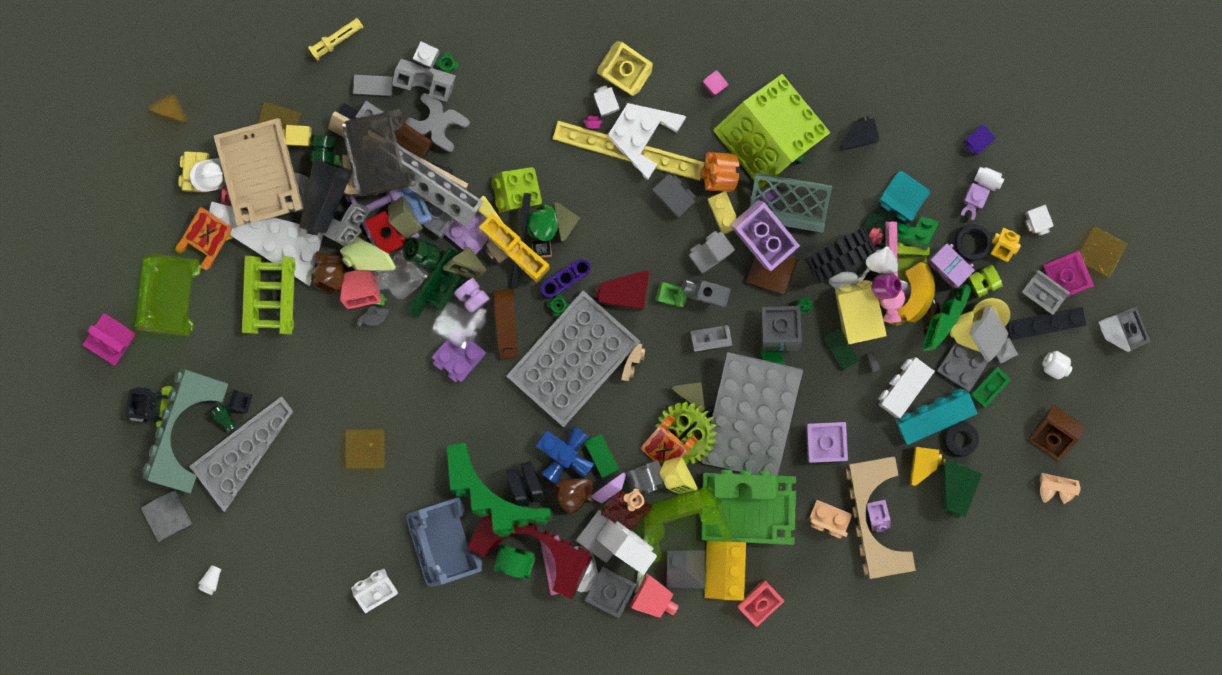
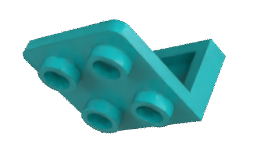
[878,171,930,223]

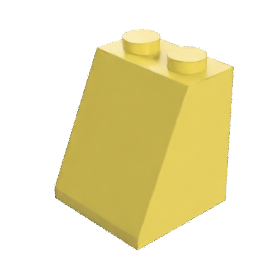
[835,280,887,344]

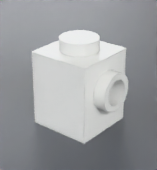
[1025,205,1054,236]

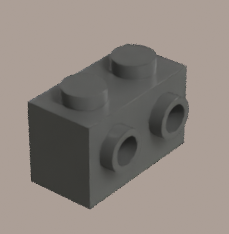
[652,174,696,219]

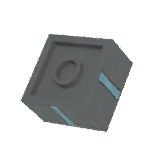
[761,306,802,351]

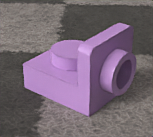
[867,500,891,532]

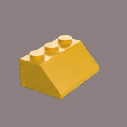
[704,540,746,601]

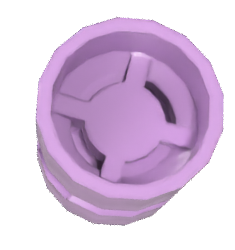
[454,278,490,314]

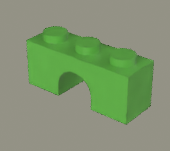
[715,470,776,499]

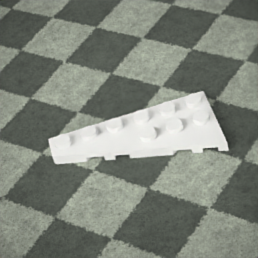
[209,202,323,286]

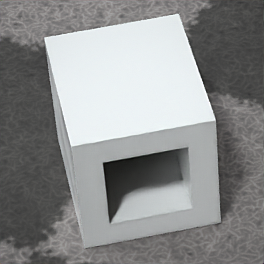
[413,42,440,68]
[593,86,619,117]

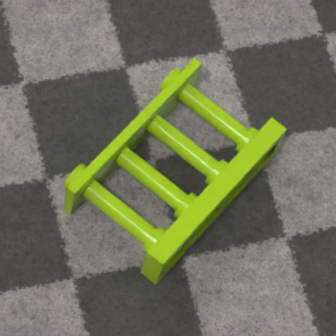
[242,256,296,334]

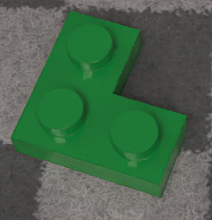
[897,216,939,250]

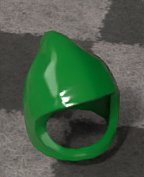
[526,204,558,241]

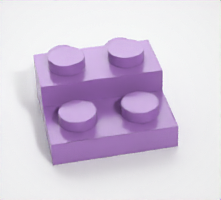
[432,329,486,382]

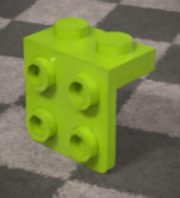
[491,167,542,214]
[897,242,930,285]

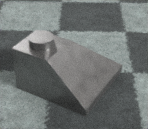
[1098,306,1151,352]

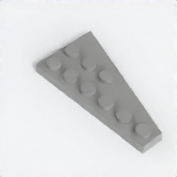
[189,396,294,512]

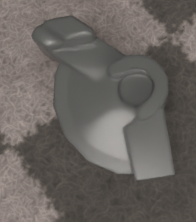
[357,306,389,326]

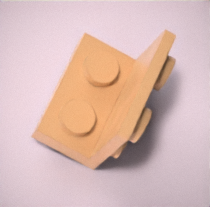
[808,500,852,539]

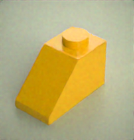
[910,447,942,486]

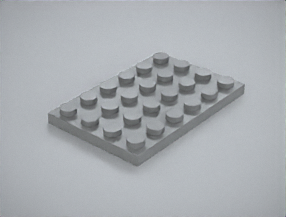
[507,291,640,427]
[702,352,803,475]

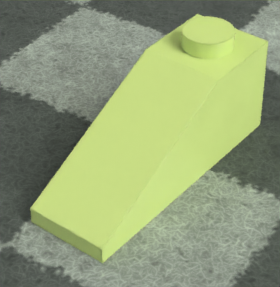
[340,237,396,270]

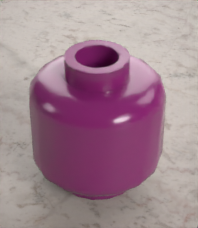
[872,273,902,300]

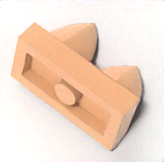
[1039,473,1081,504]

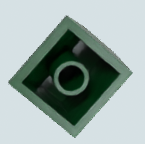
[940,459,982,519]

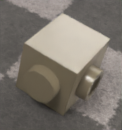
[485,238,510,264]

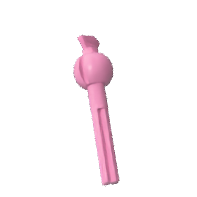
[879,222,905,323]

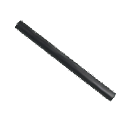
[510,193,531,288]

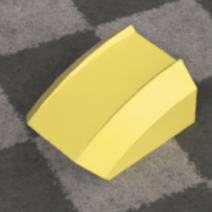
[597,41,653,96]

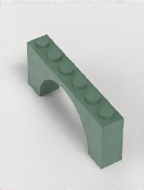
[142,368,228,494]

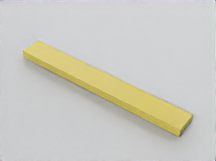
[553,121,705,181]

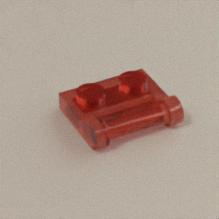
[601,490,652,530]

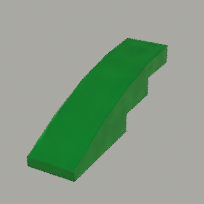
[921,284,972,351]

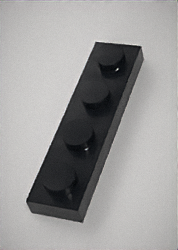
[1007,307,1087,340]

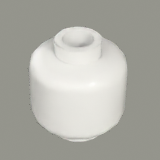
[1042,351,1072,379]

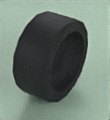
[955,224,992,261]

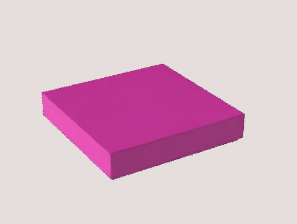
[1043,251,1094,297]

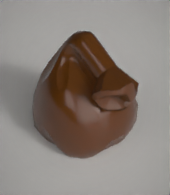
[311,251,345,295]
[552,478,595,514]

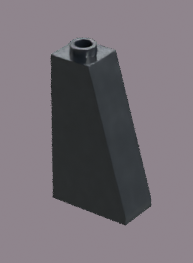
[300,160,353,235]

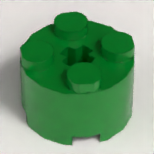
[493,544,536,580]

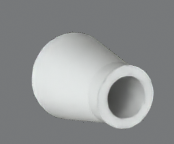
[198,565,221,595]

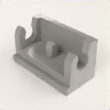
[690,325,732,352]

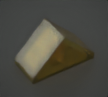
[148,94,188,123]

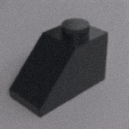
[840,116,880,151]

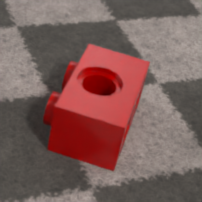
[365,211,405,254]

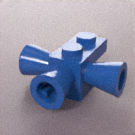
[536,426,594,484]

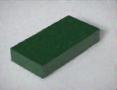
[823,328,859,371]

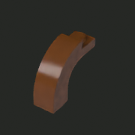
[494,289,519,360]

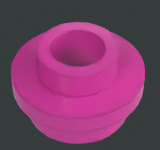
[583,115,602,128]

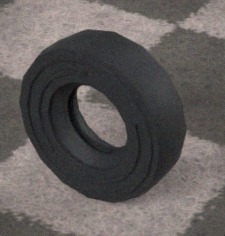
[944,422,979,456]

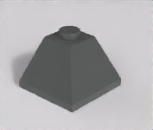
[666,550,705,589]

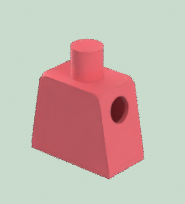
[340,268,382,309]
[629,573,679,618]

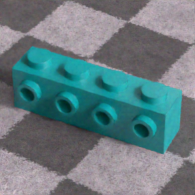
[895,389,978,445]

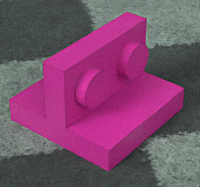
[83,313,137,366]

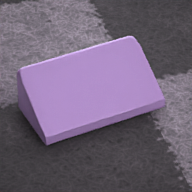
[591,473,626,503]

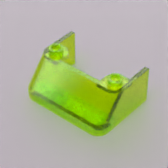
[644,487,732,563]

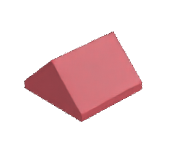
[736,579,784,627]

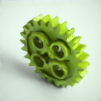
[656,402,717,465]

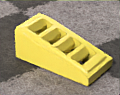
[478,196,502,221]

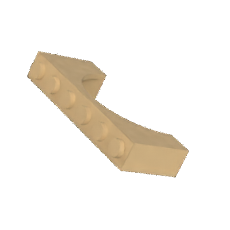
[845,456,916,579]

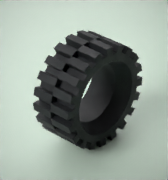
[804,227,877,284]

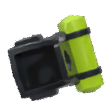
[126,386,174,427]

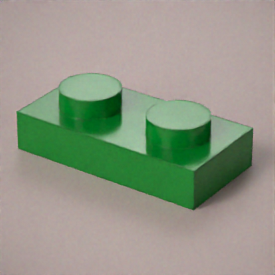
[971,367,1011,408]

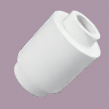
[974,167,1004,191]

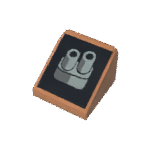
[531,239,552,258]

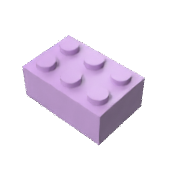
[730,200,800,271]

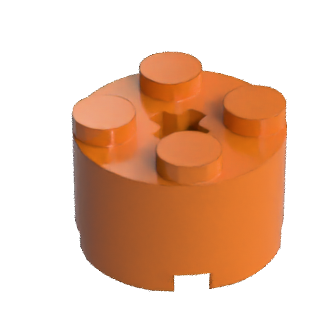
[700,152,739,192]

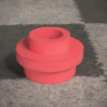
[869,228,884,246]

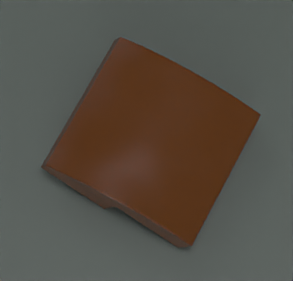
[747,256,797,295]

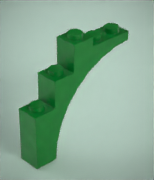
[447,443,552,537]

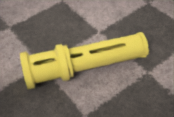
[308,18,364,61]

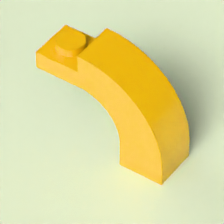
[888,262,935,326]

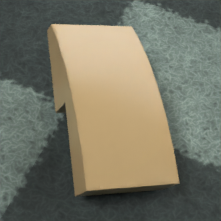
[621,344,645,381]

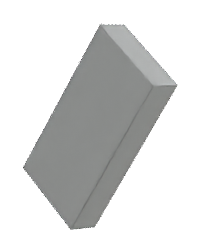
[353,75,393,97]

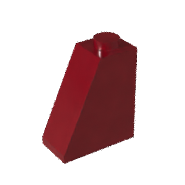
[595,270,650,310]

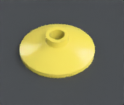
[972,298,1010,327]

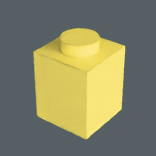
[283,125,312,147]

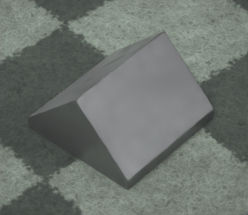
[141,490,193,542]

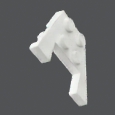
[608,103,686,180]

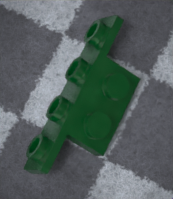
[408,247,463,318]

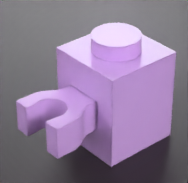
[960,183,990,221]

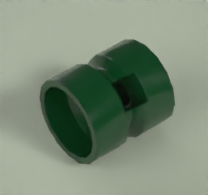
[308,135,336,163]
[403,237,440,269]

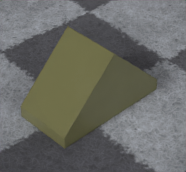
[388,196,423,239]
[554,203,581,242]
[443,247,486,281]
[672,382,705,412]

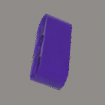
[541,259,591,298]

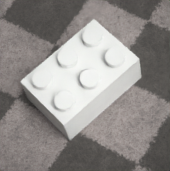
[878,357,935,418]
[596,520,657,575]

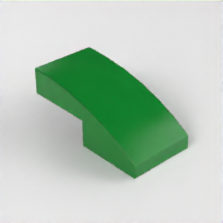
[584,434,620,479]

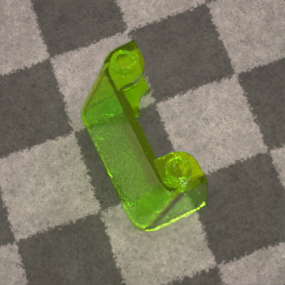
[135,254,201,336]

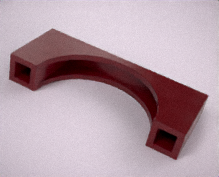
[468,513,593,599]

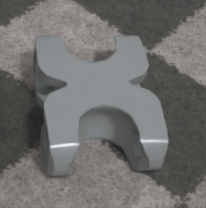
[405,93,470,152]

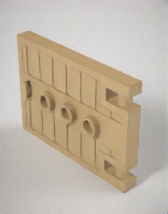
[214,118,303,226]

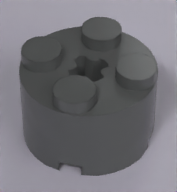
[625,460,665,495]

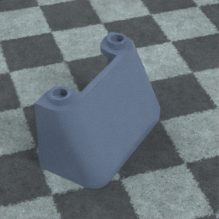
[406,497,482,587]

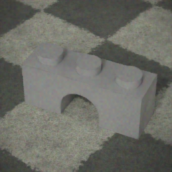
[392,59,456,102]

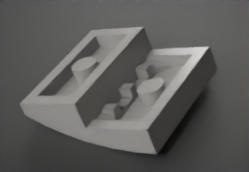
[970,306,1009,362]
[576,510,616,563]

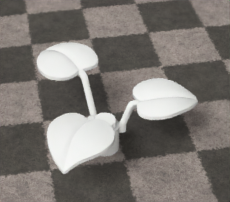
[828,246,911,303]

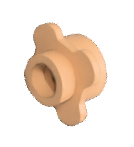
[624,488,644,511]

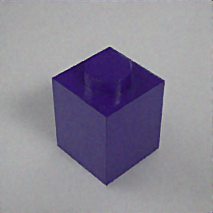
[964,124,996,155]

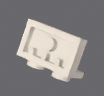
[351,569,398,613]

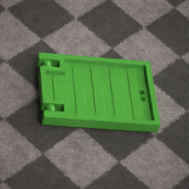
[702,472,796,545]

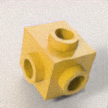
[991,227,1021,262]

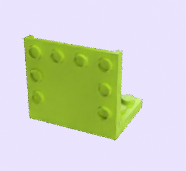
[713,74,830,188]

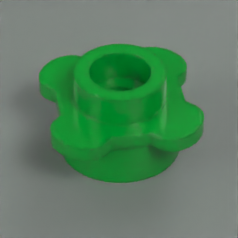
[436,53,458,74]
[547,294,570,317]
[795,298,814,314]

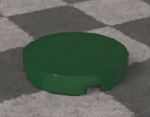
[864,208,902,246]

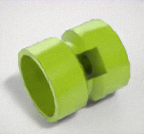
[967,265,1003,298]

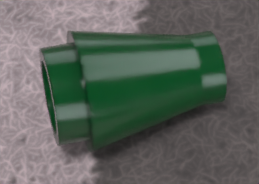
[209,403,236,432]

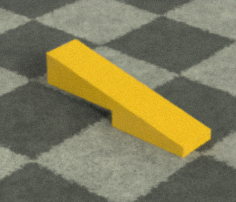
[479,214,550,283]

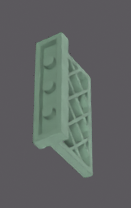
[749,173,832,233]

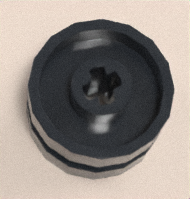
[506,460,545,507]

